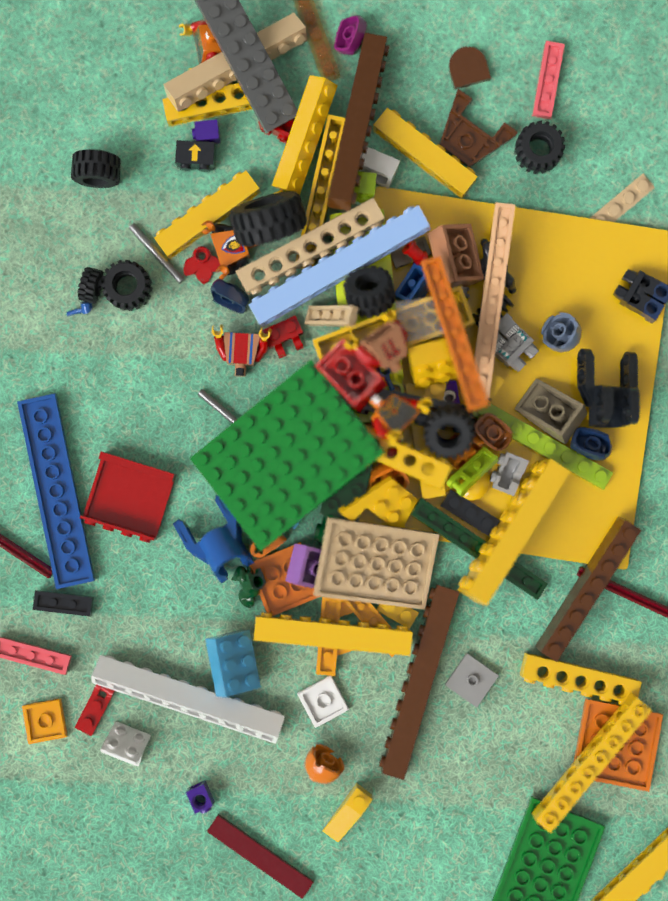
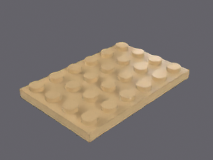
[313,517,440,610]

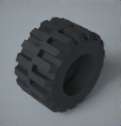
[514,121,565,174]
[71,149,121,188]
[101,260,153,311]
[343,266,396,318]
[424,404,475,459]

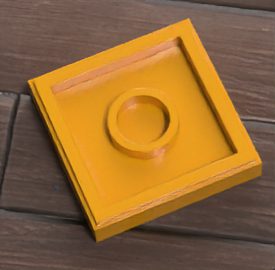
[22,698,68,744]

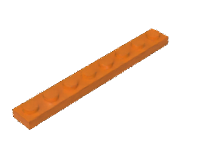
[421,256,489,412]

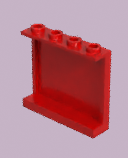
[80,452,177,543]

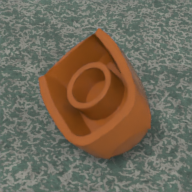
[473,413,513,451]

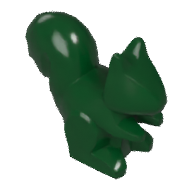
[231,566,266,608]

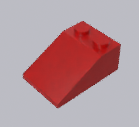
[314,338,387,412]

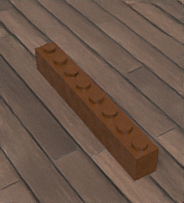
[535,517,642,662]

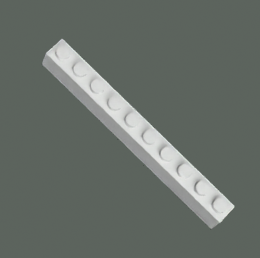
[91,655,285,744]

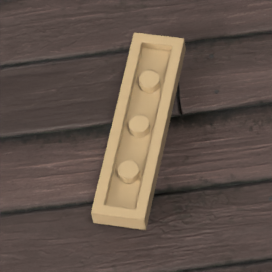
[304,305,359,327]

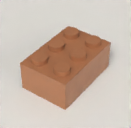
[428,224,485,288]

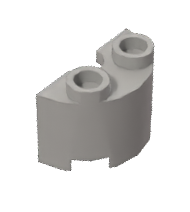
[490,452,529,496]

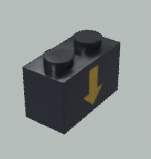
[175,140,216,172]

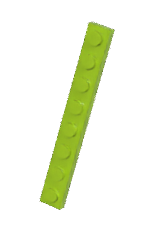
[473,402,613,490]

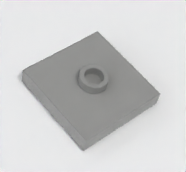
[445,653,499,707]

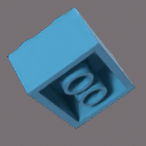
[205,630,261,697]

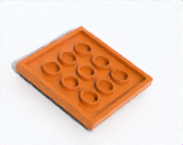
[574,698,663,792]

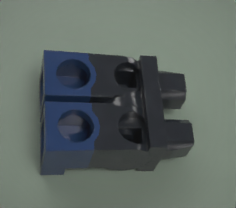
[613,269,668,324]

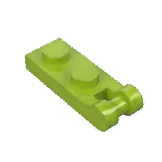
[447,447,498,496]

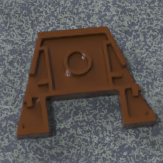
[440,89,518,168]

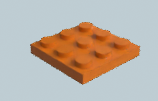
[250,542,319,616]

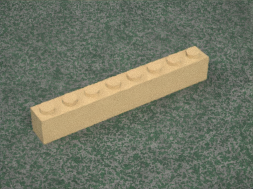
[163,13,307,112]

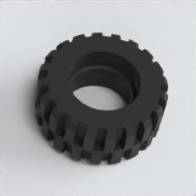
[229,191,307,247]

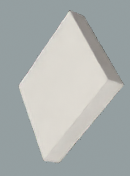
[297,676,349,728]

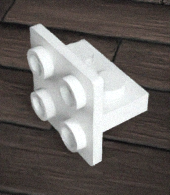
[100,721,151,766]

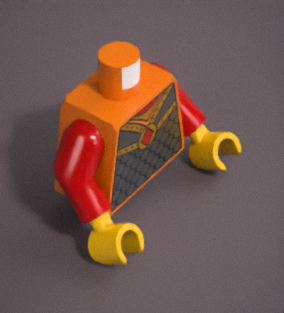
[179,19,222,70]
[369,394,433,445]

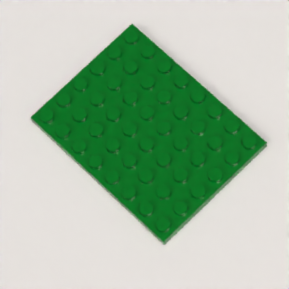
[190,360,385,552]

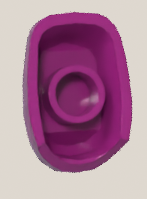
[334,15,367,56]

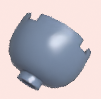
[541,312,581,352]

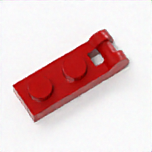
[74,684,115,736]

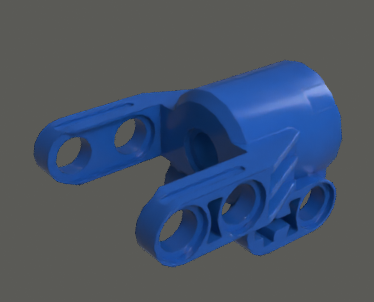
[173,495,254,583]

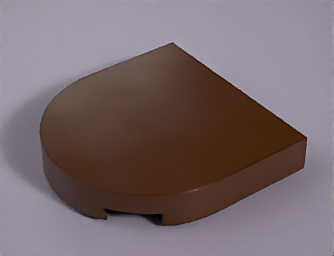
[449,47,491,90]

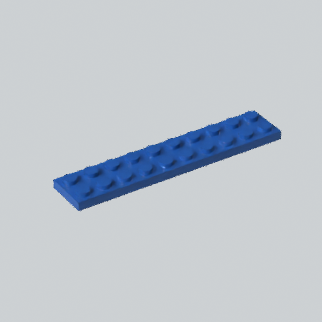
[17,393,95,589]

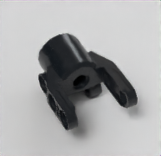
[577,348,640,428]

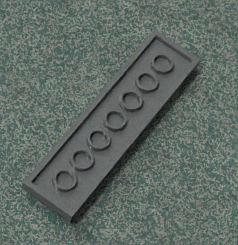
[194,0,298,133]

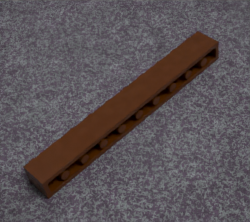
[327,33,390,211]
[379,584,460,780]

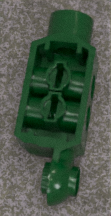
[313,464,372,548]

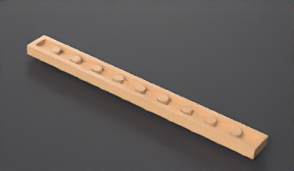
[474,202,515,400]

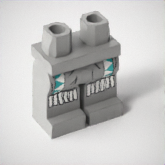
[495,313,539,372]

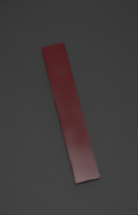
[207,814,314,899]

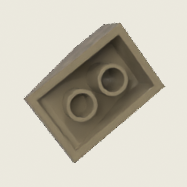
[514,378,588,445]

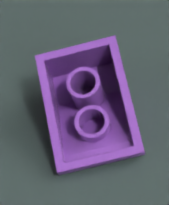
[285,543,321,588]

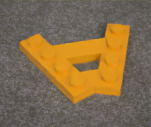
[316,597,395,676]

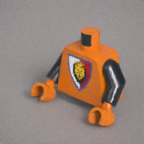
[201,220,258,280]

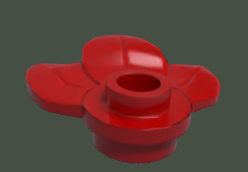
[183,246,221,285]

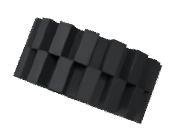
[78,267,104,304]

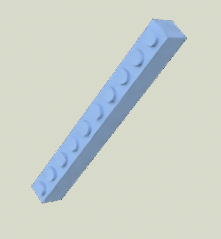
[248,206,431,327]

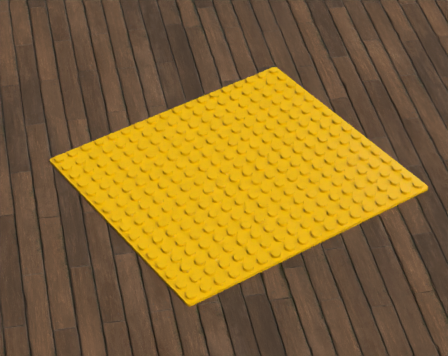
[358,186,668,570]

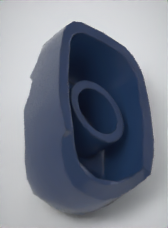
[211,279,249,314]
[570,427,612,461]

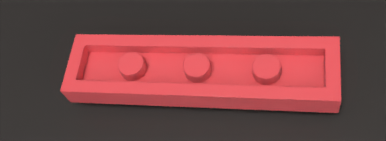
[532,41,565,119]
[0,636,72,675]

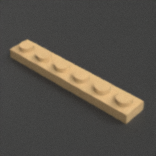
[590,174,655,222]

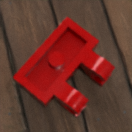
[262,315,304,359]

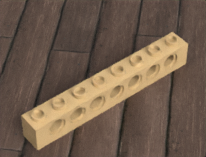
[236,198,385,295]

